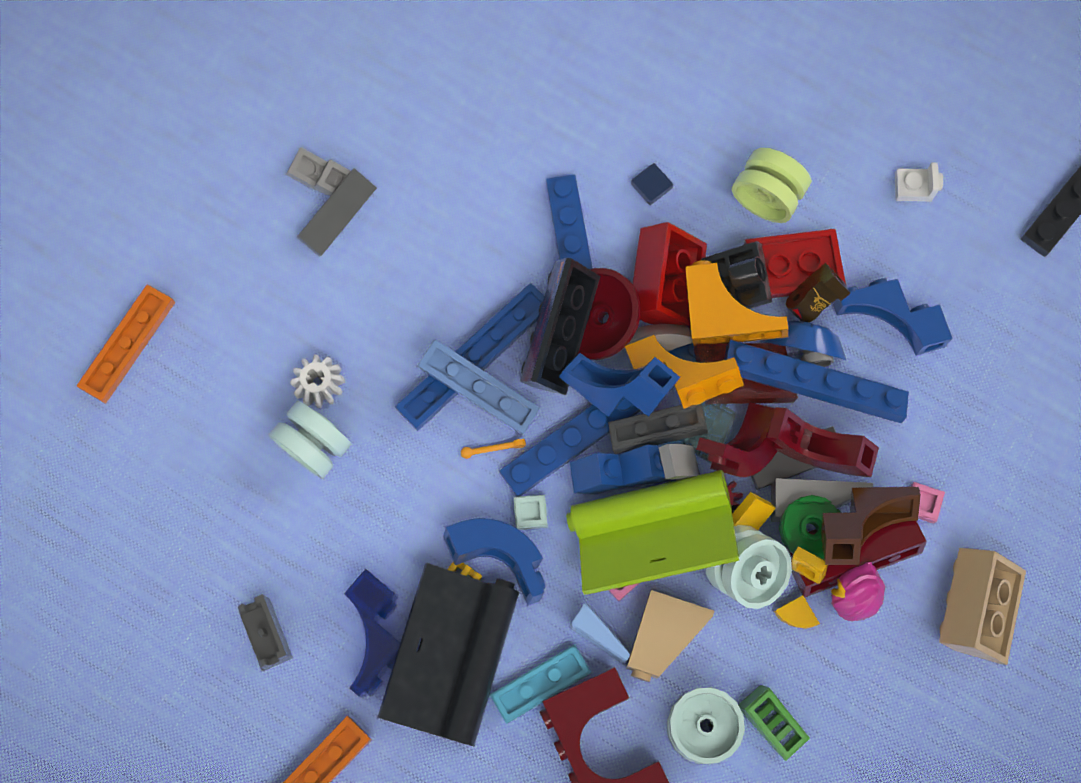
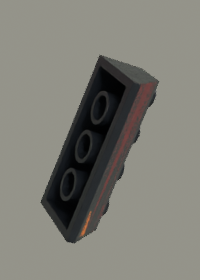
[520,258,601,395]

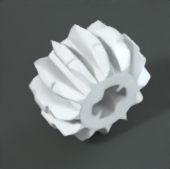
[290,354,345,409]

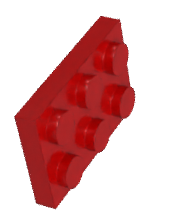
[744,229,846,298]

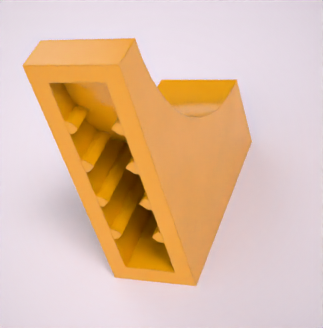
[686,260,788,347]

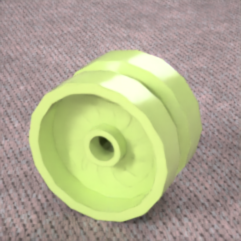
[731,148,812,223]

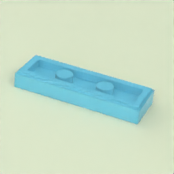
[490,644,592,724]

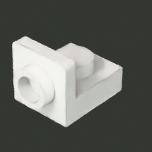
[894,162,943,202]

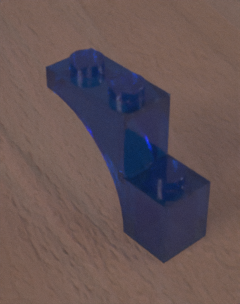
[344,569,400,699]

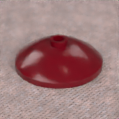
[578,268,641,360]

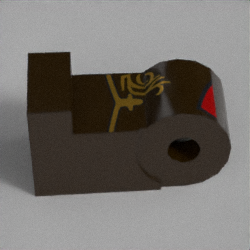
[785,263,851,323]

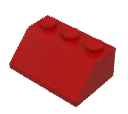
[633,222,707,330]

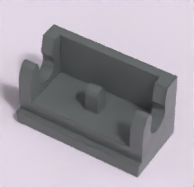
[238,594,293,671]

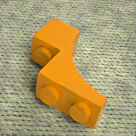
[625,335,744,409]

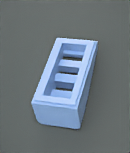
[571,603,630,664]

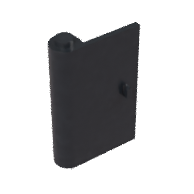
[377,563,519,747]

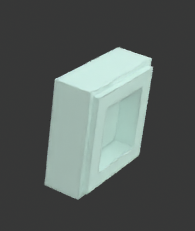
[513,494,548,530]

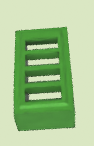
[738,685,810,761]

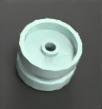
[268,400,352,479]
[706,525,792,609]
[667,687,745,764]

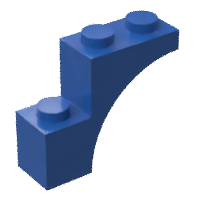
[833,278,953,356]
[559,353,680,417]
[570,445,676,495]

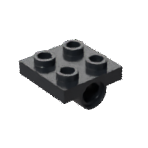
[701,241,772,309]

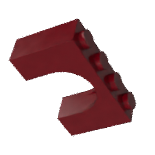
[539,667,669,783]

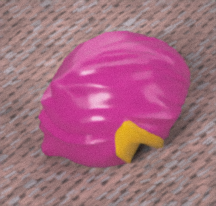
[831,562,885,622]

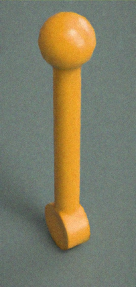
[461,439,526,459]

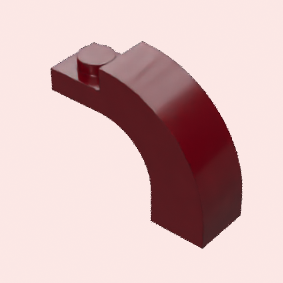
[696,402,777,477]
[767,407,879,477]

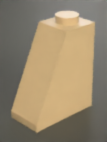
[626,590,714,682]

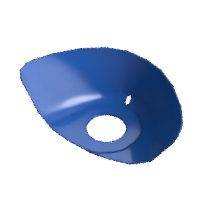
[760,320,846,361]

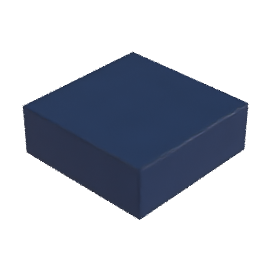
[631,163,674,206]

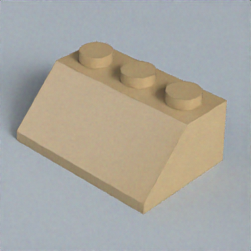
[939,548,1026,665]

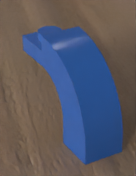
[443,518,545,606]

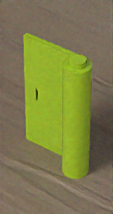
[566,470,740,595]

